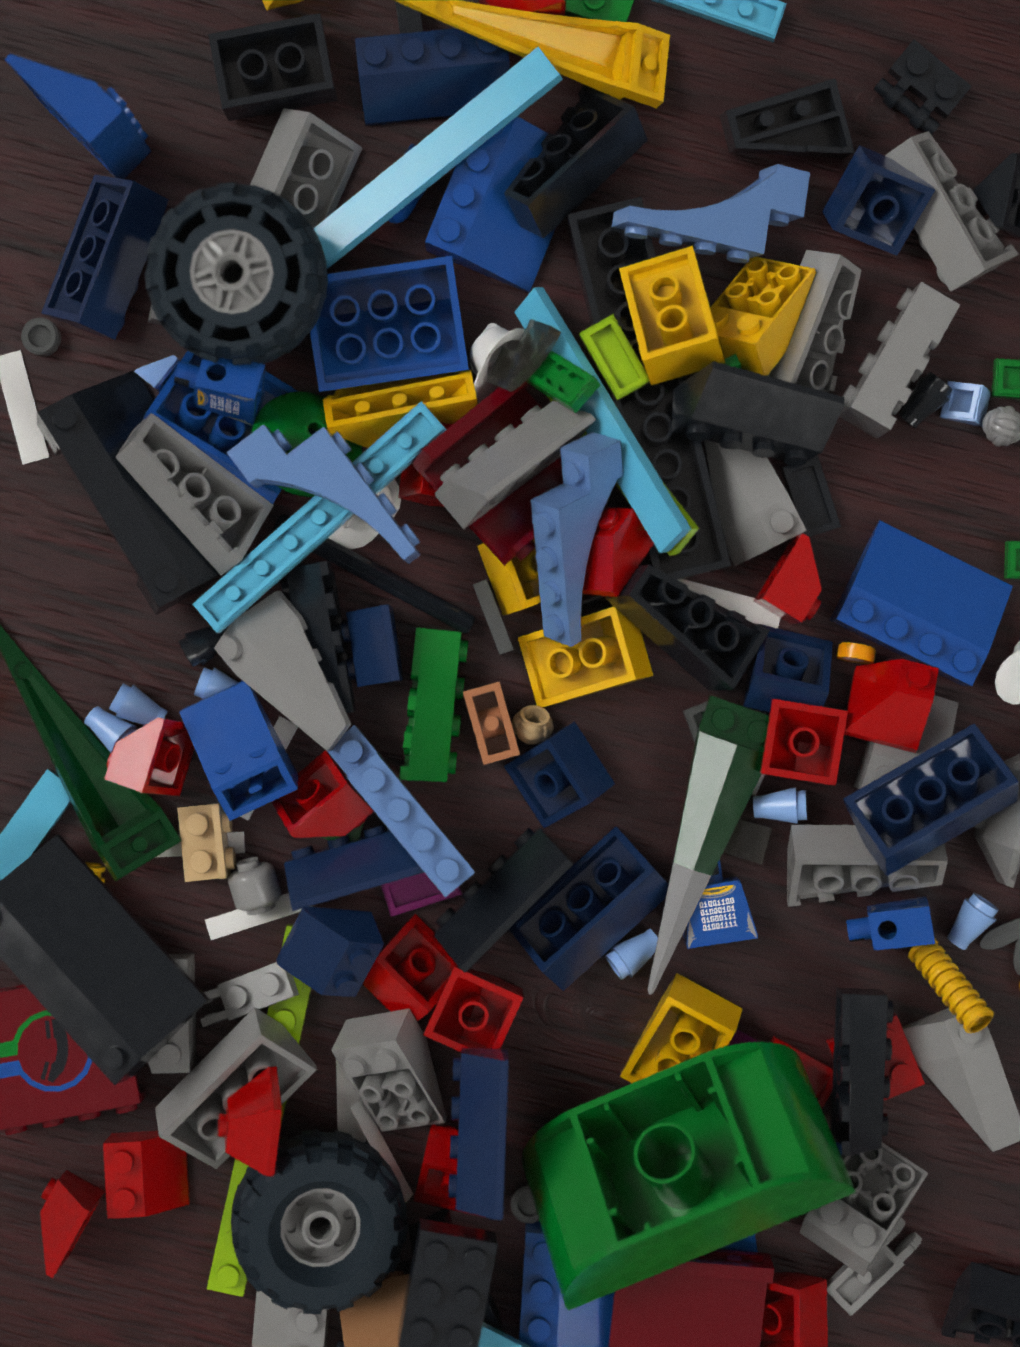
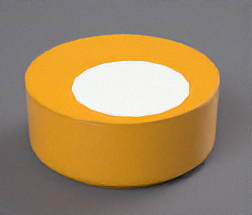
[837,642,876,664]

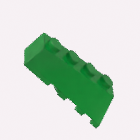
[399,628,469,782]

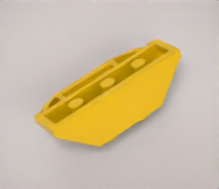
[323,370,478,448]

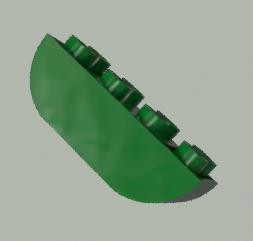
[521,1042,856,1311]

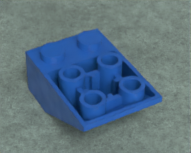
[179,681,298,821]

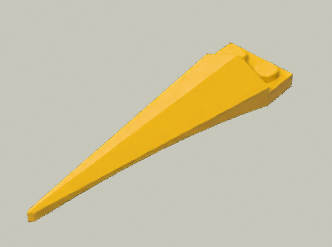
[394,0,670,108]

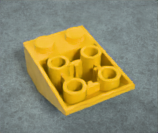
[710,257,816,376]

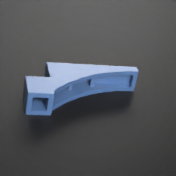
[612,164,810,263]
[227,424,421,564]
[531,432,623,647]
[327,725,475,897]

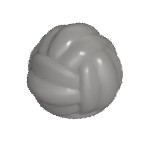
[982,406,1020,447]

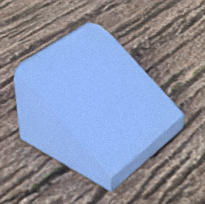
[134,355,180,392]
[940,381,991,427]

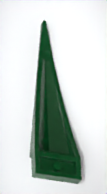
[0,625,182,882]

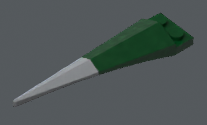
[648,695,769,995]

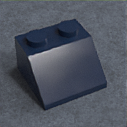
[822,145,935,256]
[341,604,404,687]
[744,625,833,713]
[504,721,615,828]
[276,906,384,997]

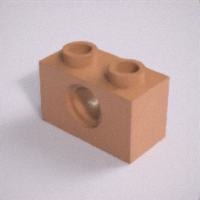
[463,681,520,765]

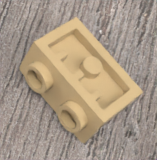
[177,803,236,882]

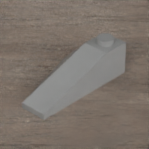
[902,1008,1020,1152]

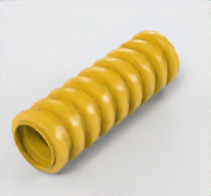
[908,937,994,1033]

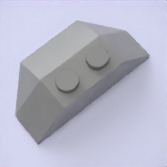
[973,754,1020,888]

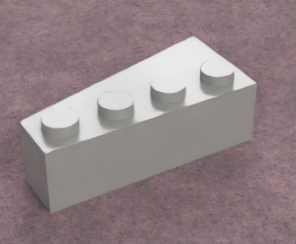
[839,282,960,439]
[115,413,274,576]

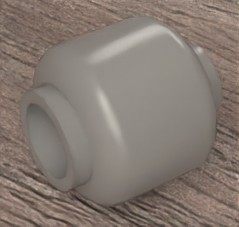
[228,857,281,915]

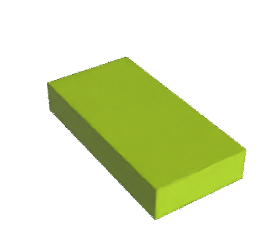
[579,314,650,401]

